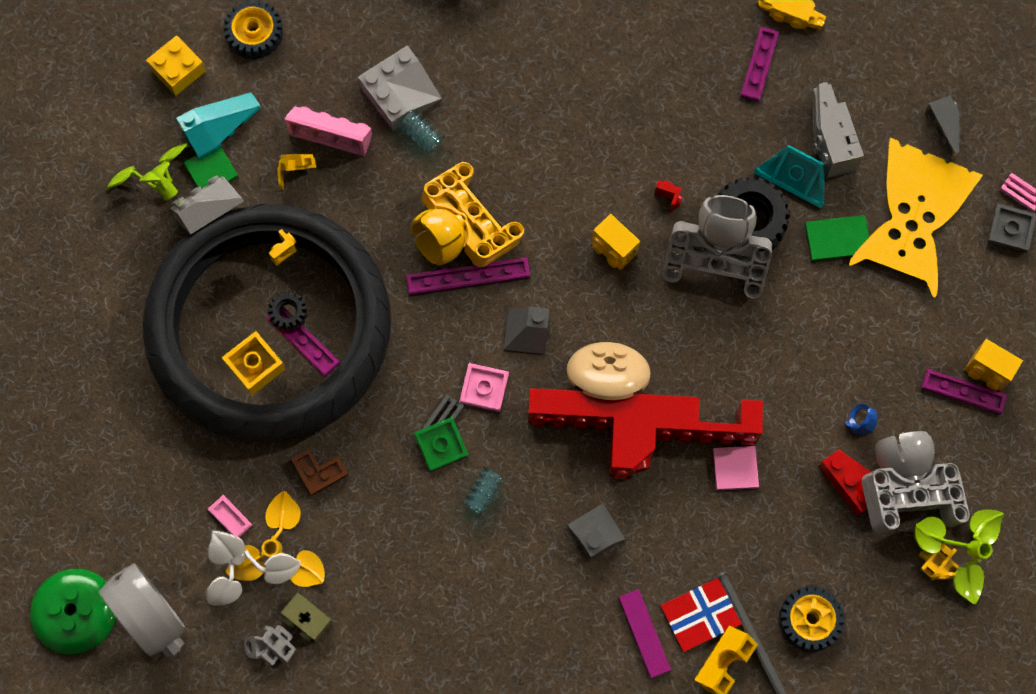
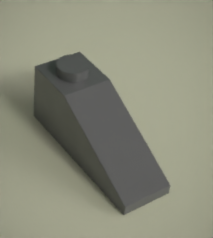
[925,95,959,162]

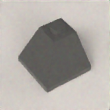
[504,307,550,355]
[567,503,625,561]

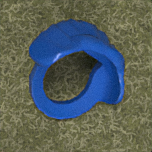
[845,404,877,436]

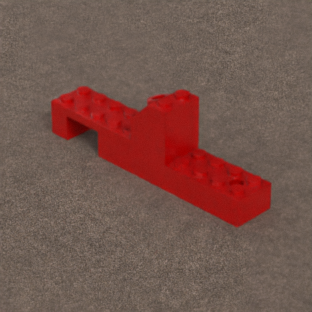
[528,388,763,480]

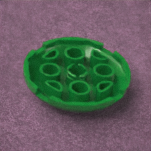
[30,569,116,655]

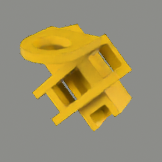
[277,154,316,190]
[919,543,960,580]

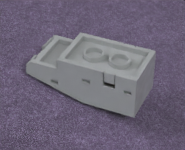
[810,82,864,178]

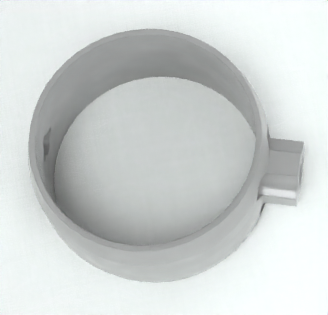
[99,563,186,657]

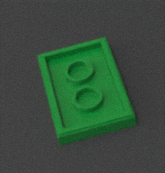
[805,215,869,262]

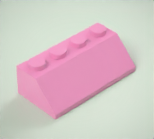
[285,107,372,156]

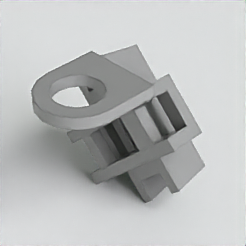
[244,625,296,666]

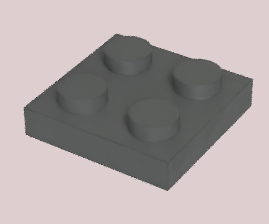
[987,203,1036,253]

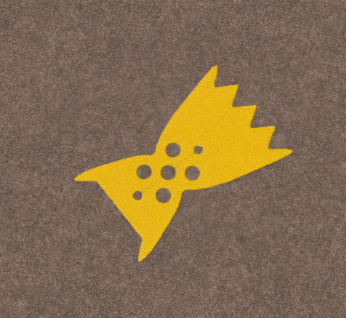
[849,138,982,298]

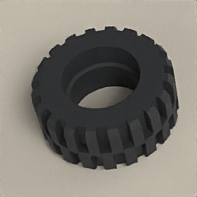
[718,177,790,252]

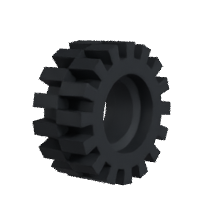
[268,291,307,332]

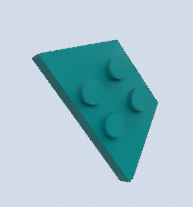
[753,145,825,209]

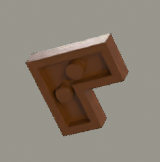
[291,449,349,496]

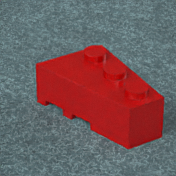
[818,450,871,517]

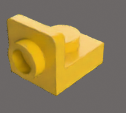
[269,229,296,266]

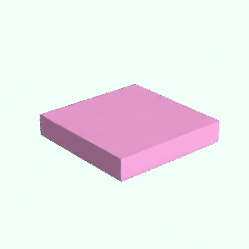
[459,363,509,412]
[713,446,759,491]

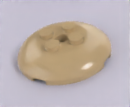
[567,342,651,400]

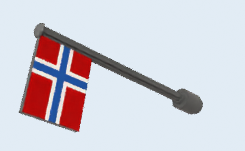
[661,571,787,694]

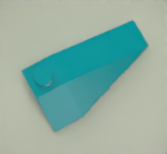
[176,92,261,159]

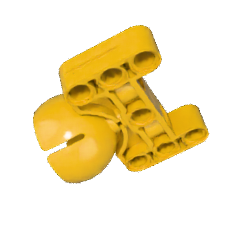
[410,162,524,267]

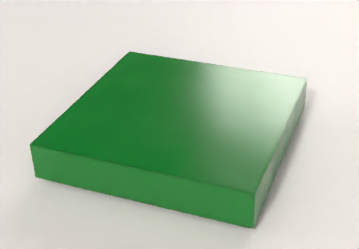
[184,146,239,188]
[414,417,468,472]

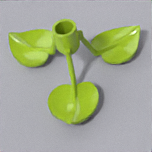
[106,143,190,201]
[914,509,1004,604]

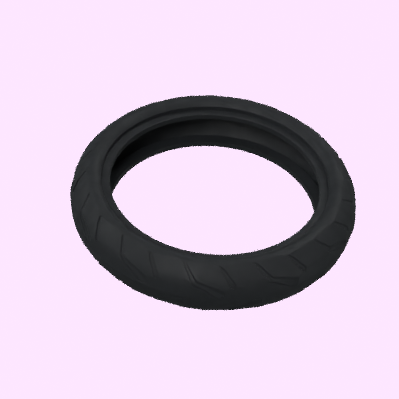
[143,204,391,442]

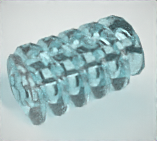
[401,109,445,152]
[462,467,505,514]

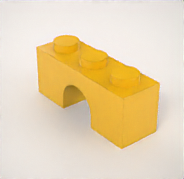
[695,626,758,694]

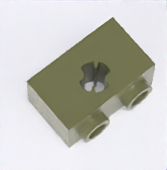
[281,593,332,642]

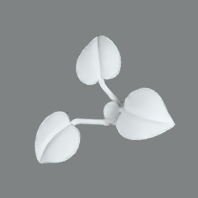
[207,531,301,606]

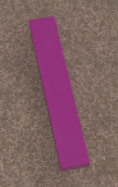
[406,257,530,296]

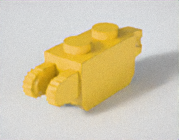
[758,0,826,30]

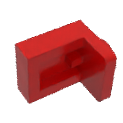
[654,180,683,212]

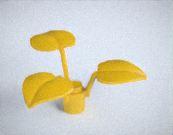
[225,491,325,587]

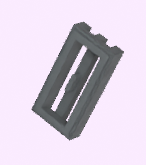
[423,394,464,429]

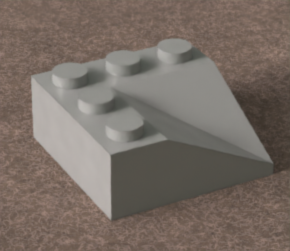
[358,46,442,131]
[170,175,244,234]

